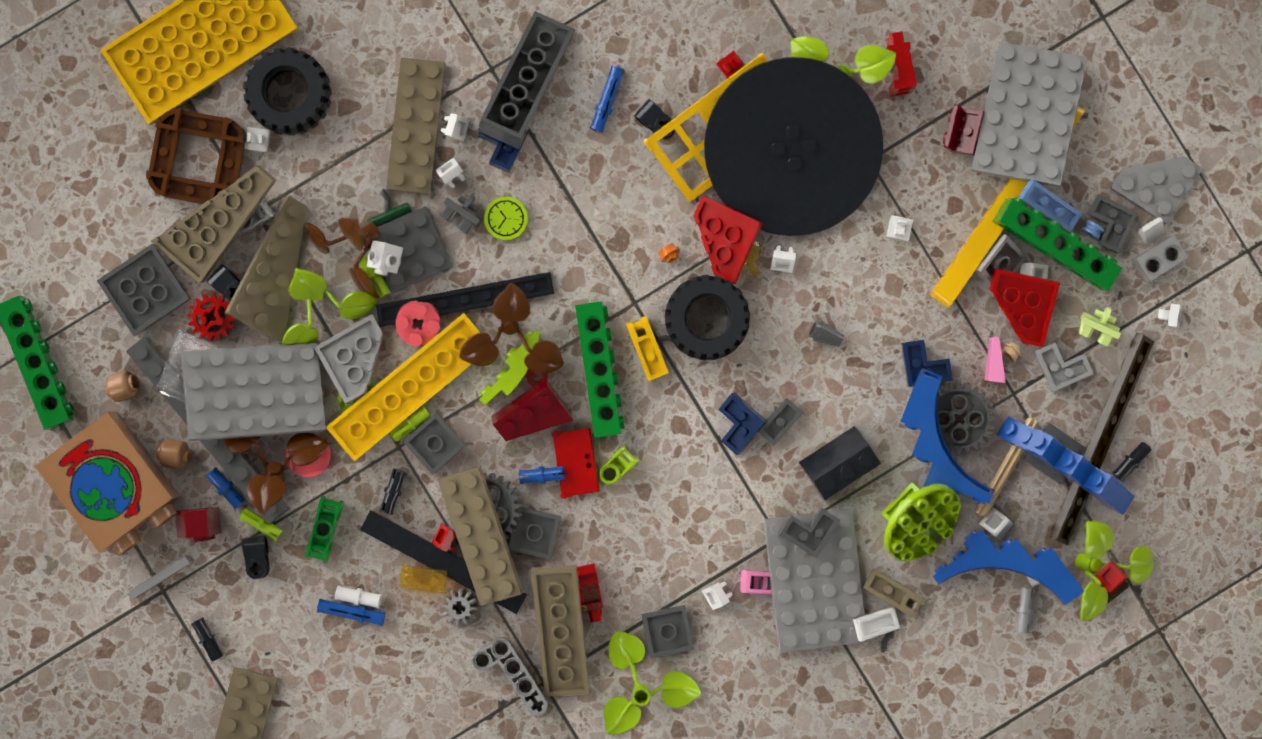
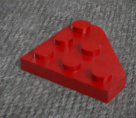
[694,195,763,284]
[989,268,1060,347]

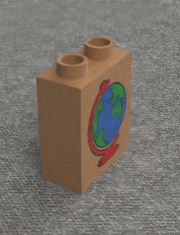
[35,412,181,556]

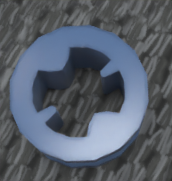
[1082,220,1105,240]

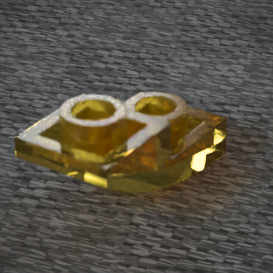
[399,565,447,594]

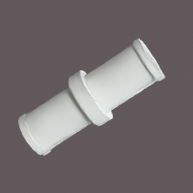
[335,586,382,608]

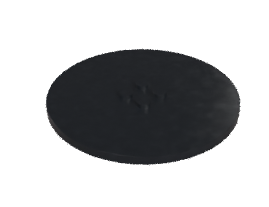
[704,57,883,236]

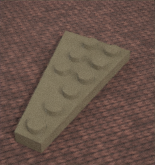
[151,166,277,284]
[225,195,307,344]

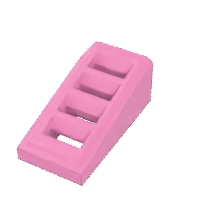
[984,337,1006,383]
[740,570,772,595]

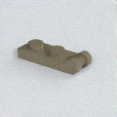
[862,569,928,619]

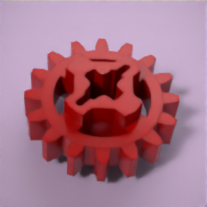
[187,293,237,342]

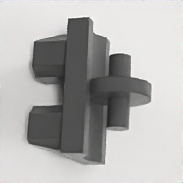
[440,195,481,234]

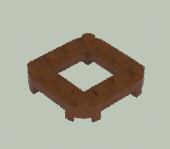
[146,108,246,204]

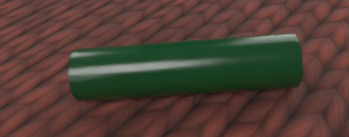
[367,202,412,227]

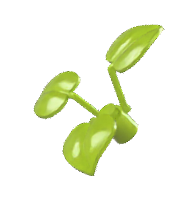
[791,36,896,83]
[282,269,378,345]
[1075,521,1154,621]
[604,631,701,735]

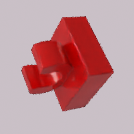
[716,50,745,79]
[431,523,458,552]
[1095,561,1128,593]

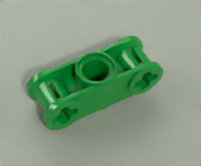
[305,495,344,564]

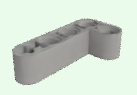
[472,637,548,716]

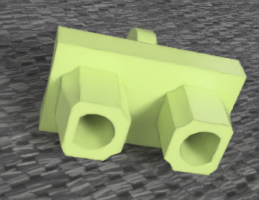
[1079,307,1121,347]

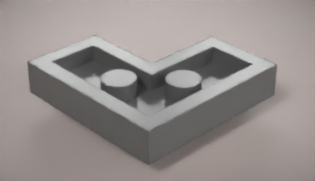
[1087,194,1138,254]
[778,508,840,558]

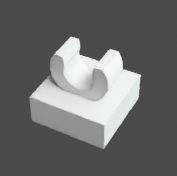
[441,113,470,142]
[244,127,271,153]
[435,158,464,188]
[886,215,913,242]
[770,246,796,273]
[1158,304,1182,329]
[702,582,732,610]

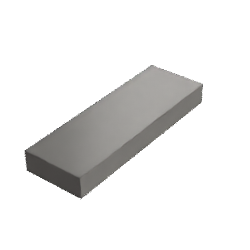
[129,555,194,599]

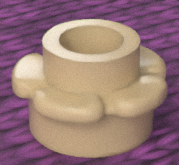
[1001,342,1022,362]

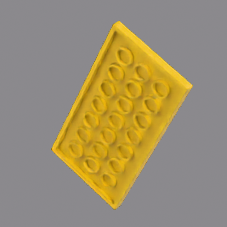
[100,0,298,125]

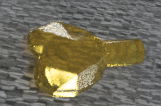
[745,240,761,276]

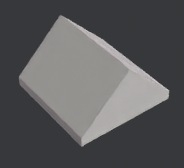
[974,234,1027,285]

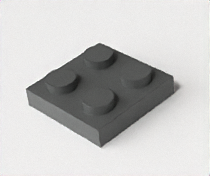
[403,412,466,475]
[1023,423,1086,484]
[508,507,561,560]
[641,605,694,658]

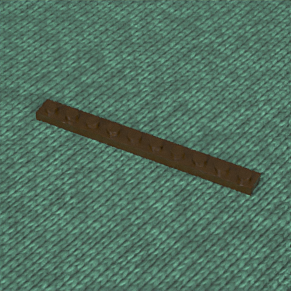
[1050,332,1154,546]

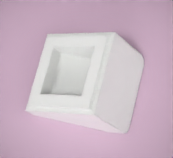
[1137,217,1164,244]
[1020,263,1048,279]
[979,507,1013,541]

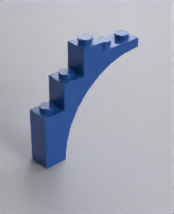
[900,368,995,504]
[997,416,1135,515]
[933,530,1084,605]

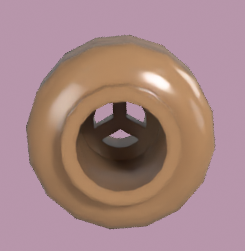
[105,370,140,402]
[156,438,192,469]

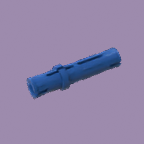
[590,65,625,133]
[317,598,386,626]

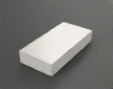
[853,607,900,641]

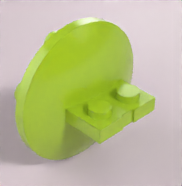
[881,483,961,562]

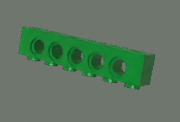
[992,197,1122,291]
[0,295,75,430]
[575,301,625,438]

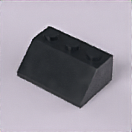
[799,426,881,500]

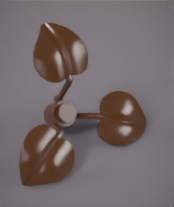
[304,218,380,299]
[459,283,564,374]
[223,433,328,515]

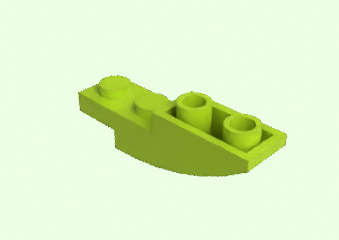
[479,330,541,406]

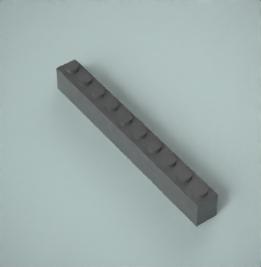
[126,337,290,524]

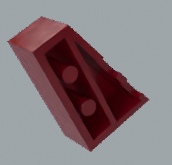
[492,378,573,441]
[175,507,221,542]

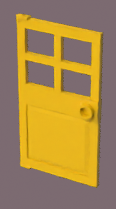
[643,52,768,203]

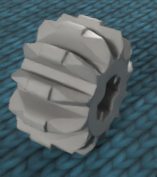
[440,588,479,626]

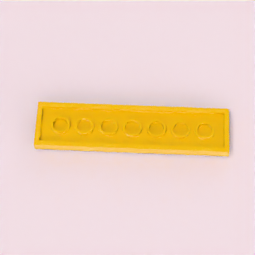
[326,313,480,461]

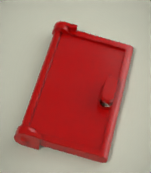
[551,428,600,499]

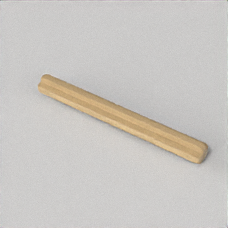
[975,418,1039,517]

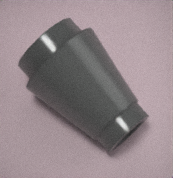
[809,321,844,347]

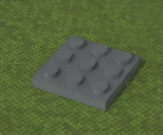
[371,206,453,294]
[97,244,191,336]

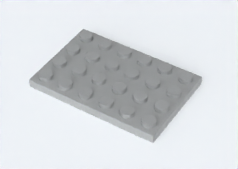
[972,42,1088,187]
[181,343,326,441]
[763,509,868,653]

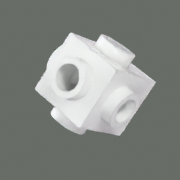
[366,241,403,276]

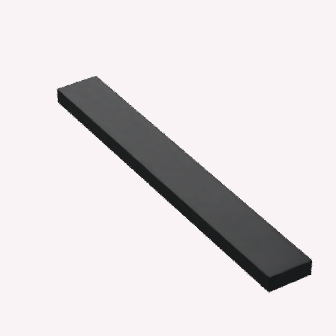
[376,272,554,327]
[360,510,527,614]

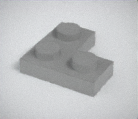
[1034,342,1094,392]

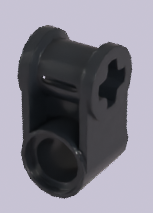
[634,99,675,140]
[207,264,241,301]
[242,535,270,579]

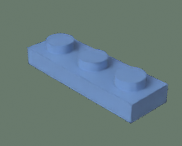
[1018,180,1082,232]

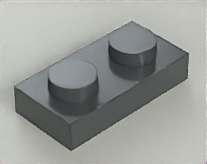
[758,398,803,446]

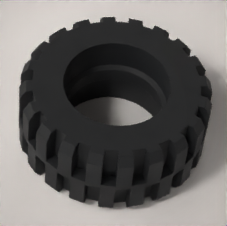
[243,47,332,136]
[665,275,750,361]

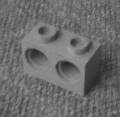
[1132,235,1188,283]

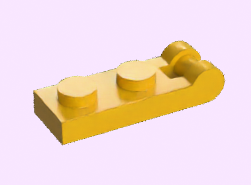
[626,316,669,381]

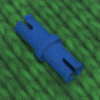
[519,466,565,484]
[205,467,245,509]

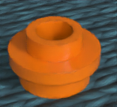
[659,243,680,263]

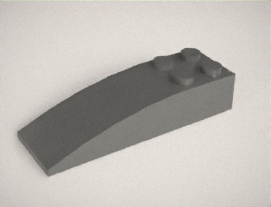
[478,11,575,149]

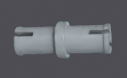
[1016,588,1035,634]

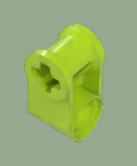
[599,444,640,484]

